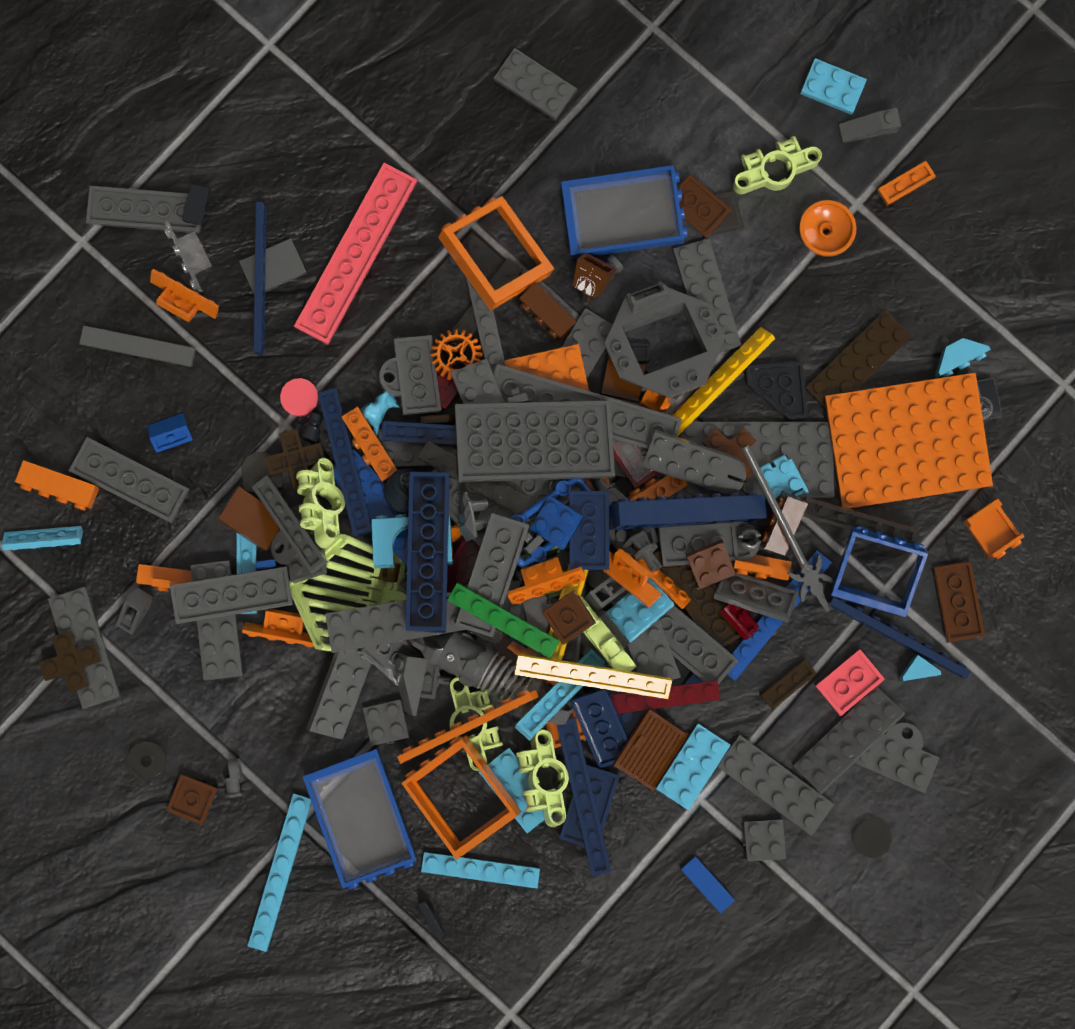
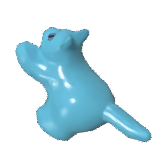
[360,391,399,438]

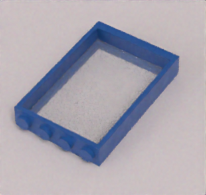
[561,165,687,259]
[303,749,417,890]

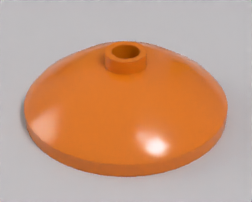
[799,200,856,257]

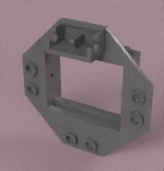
[604,281,725,398]

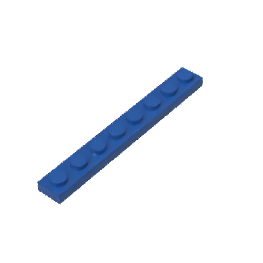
[727,550,832,681]

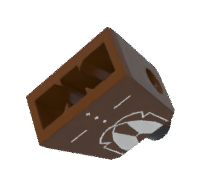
[573,253,617,302]

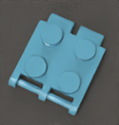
[760,455,809,499]

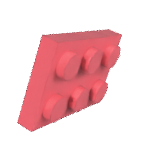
[815,649,885,716]

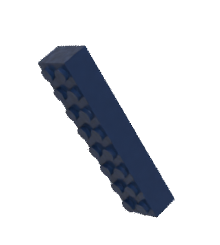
[406,472,450,633]
[609,492,767,530]

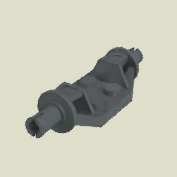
[589,478,662,573]

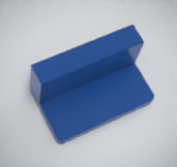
[148,413,193,453]

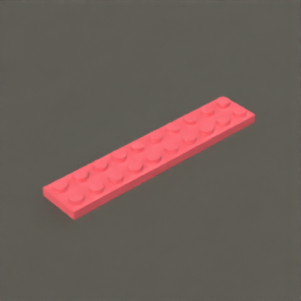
[294,163,417,345]

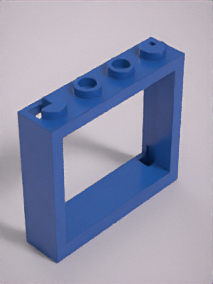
[831,526,928,617]

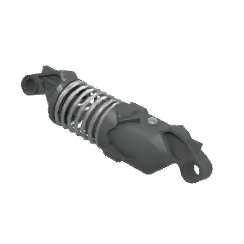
[409,631,574,725]

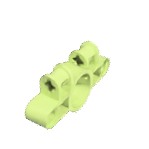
[733,136,822,194]
[296,458,345,548]
[580,596,636,672]
[450,677,503,771]
[516,730,569,827]

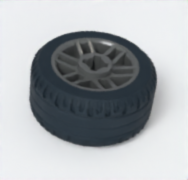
[383,469,416,517]

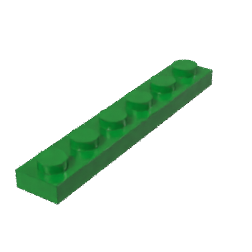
[447,582,560,659]

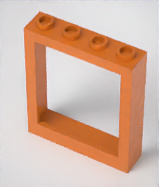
[438,196,554,311]
[401,735,522,860]

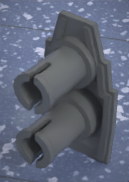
[459,492,490,542]

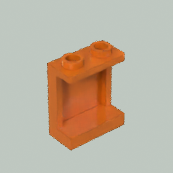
[963,499,1025,559]

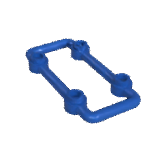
[509,479,591,567]

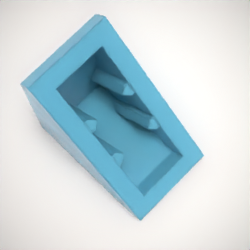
[899,655,941,681]

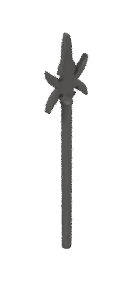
[741,444,834,612]

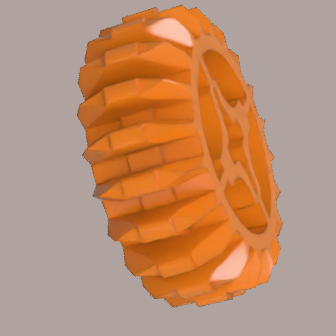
[431,329,482,380]

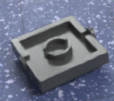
[363,699,410,746]
[743,820,786,862]

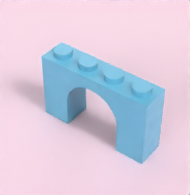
[372,514,453,569]

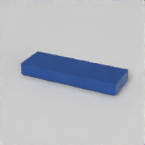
[681,856,735,914]

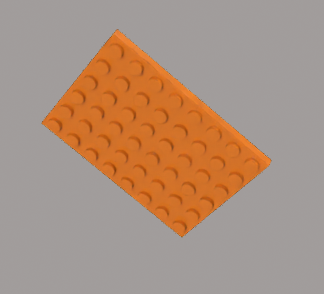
[824,373,993,509]

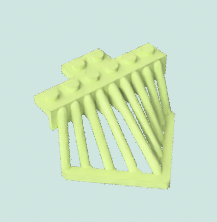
[289,534,407,651]

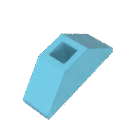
[935,338,991,379]

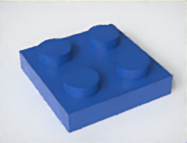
[530,495,583,550]

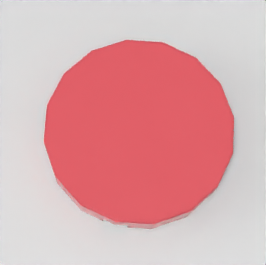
[280,378,319,417]

